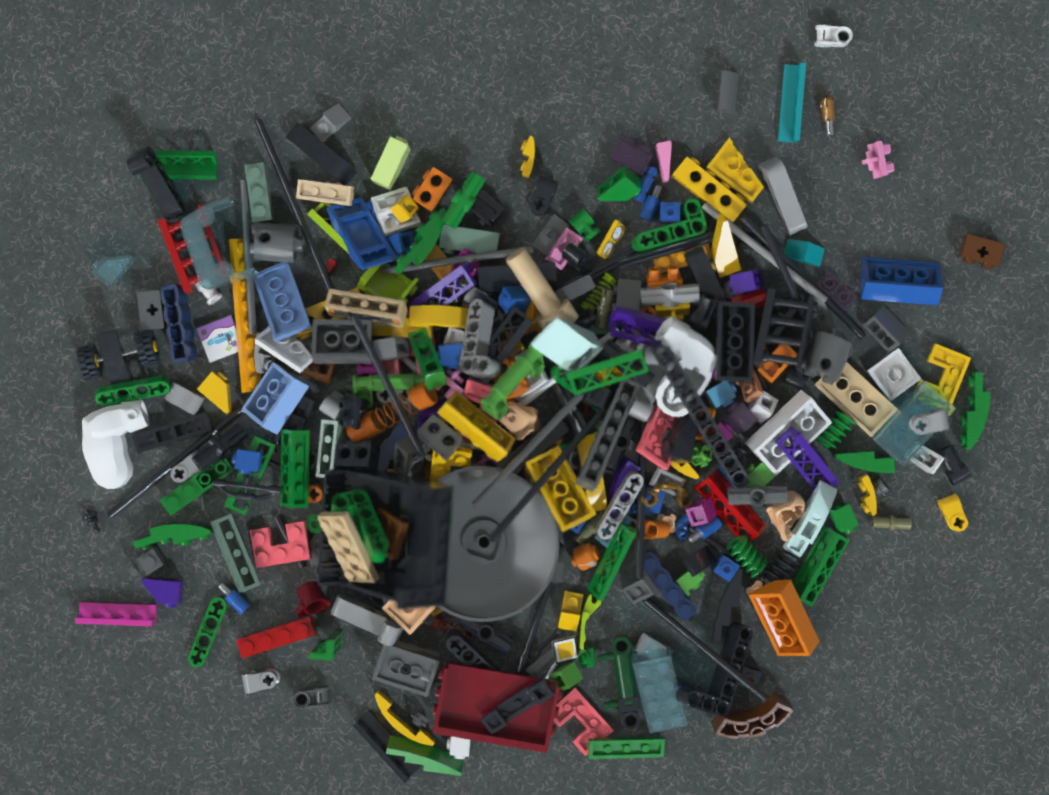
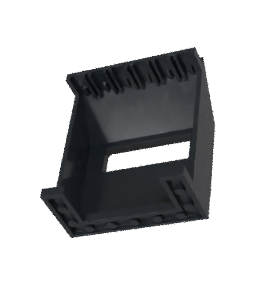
[318,468,454,610]

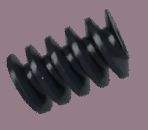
[758,551,801,584]

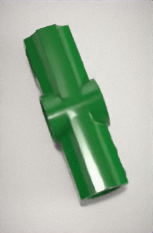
[441,171,486,229]

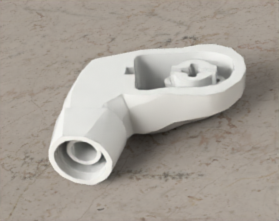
[656,316,716,416]
[82,399,149,489]

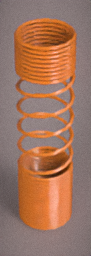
[346,382,437,443]

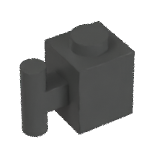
[130,547,168,576]

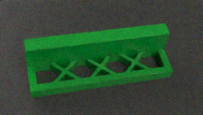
[138,150,218,180]
[566,349,649,396]
[280,429,310,508]
[224,435,276,515]
[587,522,637,601]
[792,526,850,606]
[309,630,343,661]

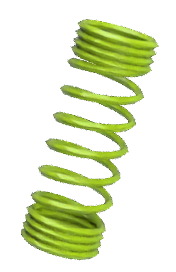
[580,273,617,312]

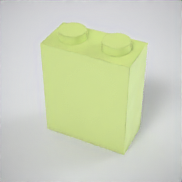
[371,136,411,191]

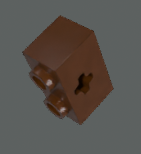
[958,234,1005,270]
[292,362,337,385]

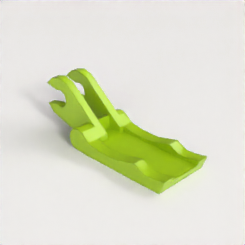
[579,594,602,651]

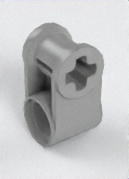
[909,408,949,435]
[171,450,200,483]
[241,668,280,694]

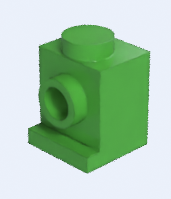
[675,570,706,596]

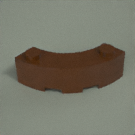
[711,692,794,739]

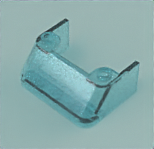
[180,197,259,290]

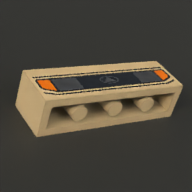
[325,289,408,328]

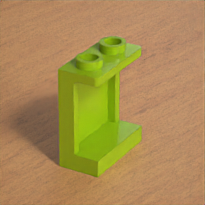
[357,263,419,304]

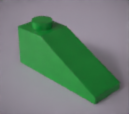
[407,327,446,391]

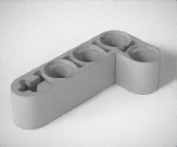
[758,157,807,236]
[459,299,501,378]
[628,366,668,422]
[331,594,403,646]

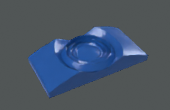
[327,197,397,270]

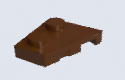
[378,508,409,560]

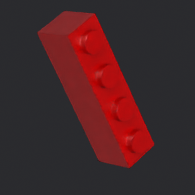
[236,615,318,658]

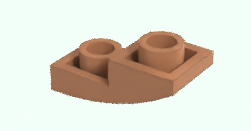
[735,369,763,404]

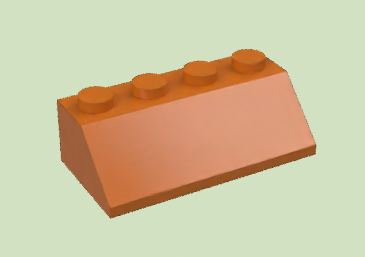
[749,580,820,656]

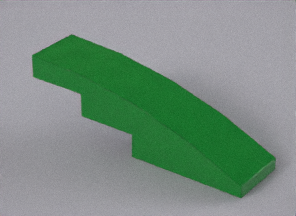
[386,735,463,776]

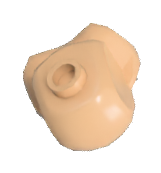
[498,401,540,440]
[766,491,805,541]

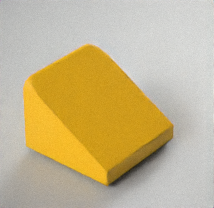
[390,193,419,223]

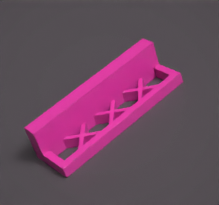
[75,602,157,626]

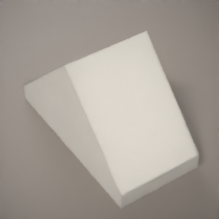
[904,441,945,474]

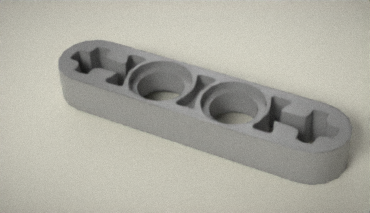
[596,471,644,540]

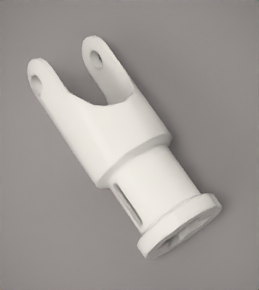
[186,262,223,305]

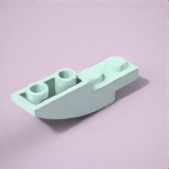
[783,480,838,557]

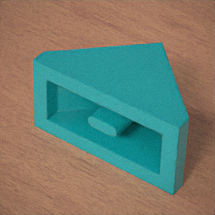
[784,239,825,267]

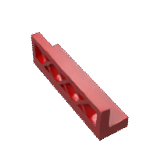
[695,469,767,541]

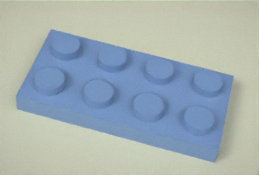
[253,262,312,342]

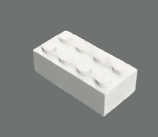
[745,390,832,475]

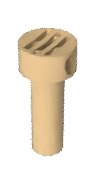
[506,247,578,330]

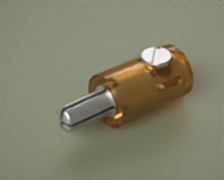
[820,97,836,135]

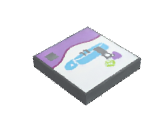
[196,314,238,364]

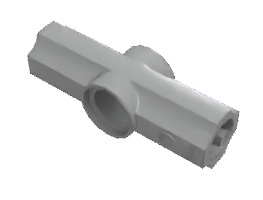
[641,282,700,307]

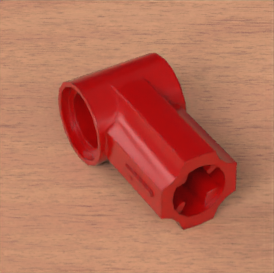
[727,289,767,309]

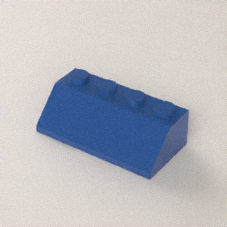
[860,257,943,305]

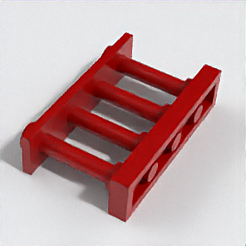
[157,204,231,295]

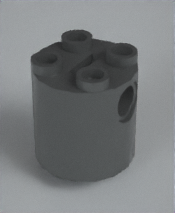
[250,222,304,263]
[803,329,853,385]

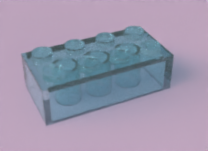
[872,380,956,466]
[632,647,688,733]

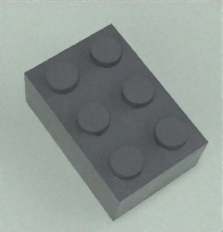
[312,319,373,364]

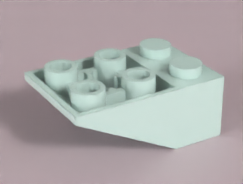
[531,317,603,372]

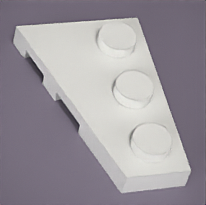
[255,326,313,373]

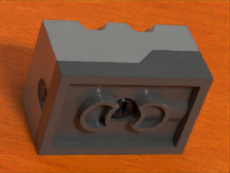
[372,640,440,697]

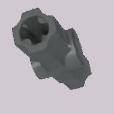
[728,485,787,506]

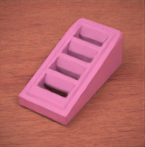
[655,141,672,183]

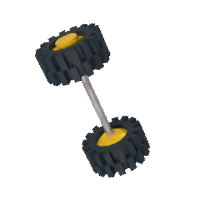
[76,330,161,381]

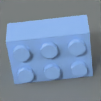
[241,362,309,434]

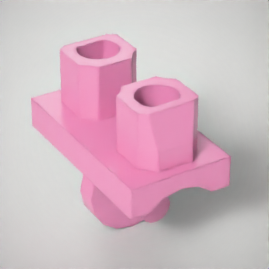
[862,141,895,179]
[435,368,464,399]

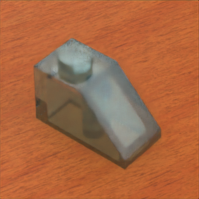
[91,255,137,288]

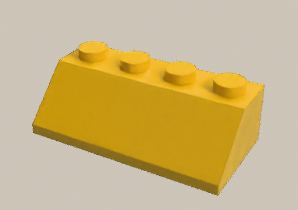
[437,390,516,462]
[525,446,596,532]

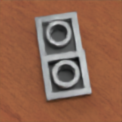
[254,332,276,374]

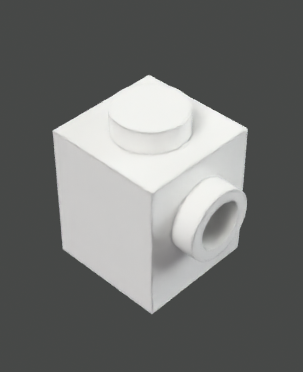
[745,391,778,423]
[447,737,471,759]

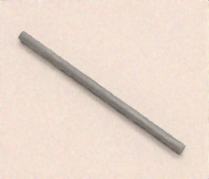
[702,202,828,303]

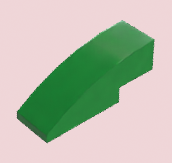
[833,451,895,473]

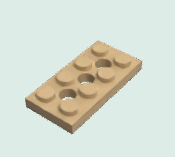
[815,362,898,437]
[317,512,380,583]

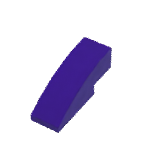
[607,455,641,518]

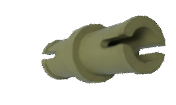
[594,289,615,329]
[573,511,608,545]
[871,515,912,530]

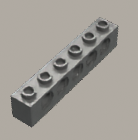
[575,378,640,492]

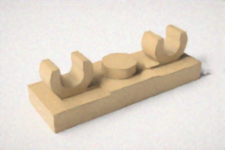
[296,179,354,206]

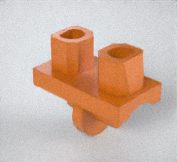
[646,265,683,288]

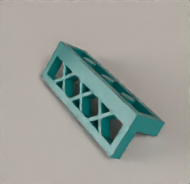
[778,63,806,143]

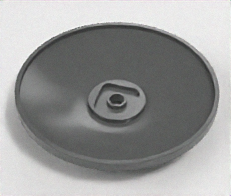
[405,466,560,622]

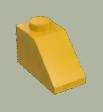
[197,371,232,414]

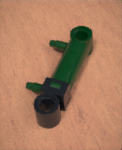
[598,635,640,731]

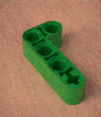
[631,199,707,252]
[330,489,389,563]

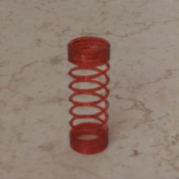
[429,615,473,642]

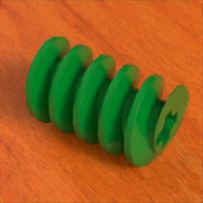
[815,411,857,453]
[726,535,767,578]

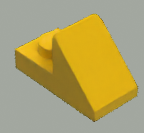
[558,590,584,632]

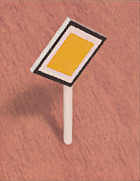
[543,636,579,679]

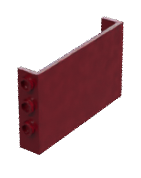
[432,662,563,753]

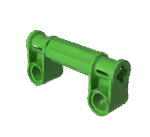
[480,344,545,420]
[353,373,424,409]

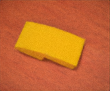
[520,136,535,179]
[858,474,877,516]

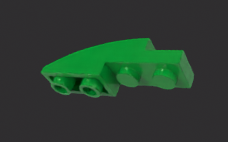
[394,207,446,275]
[960,372,991,450]
[160,458,234,516]
[133,523,213,551]

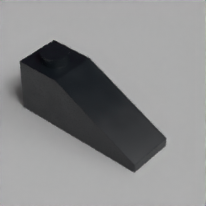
[661,411,700,464]

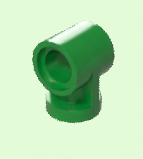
[568,208,601,243]

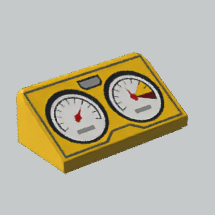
[596,220,627,260]

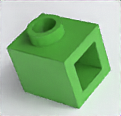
[745,460,775,492]
[548,662,583,691]

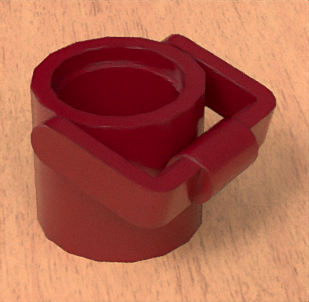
[296,581,330,617]

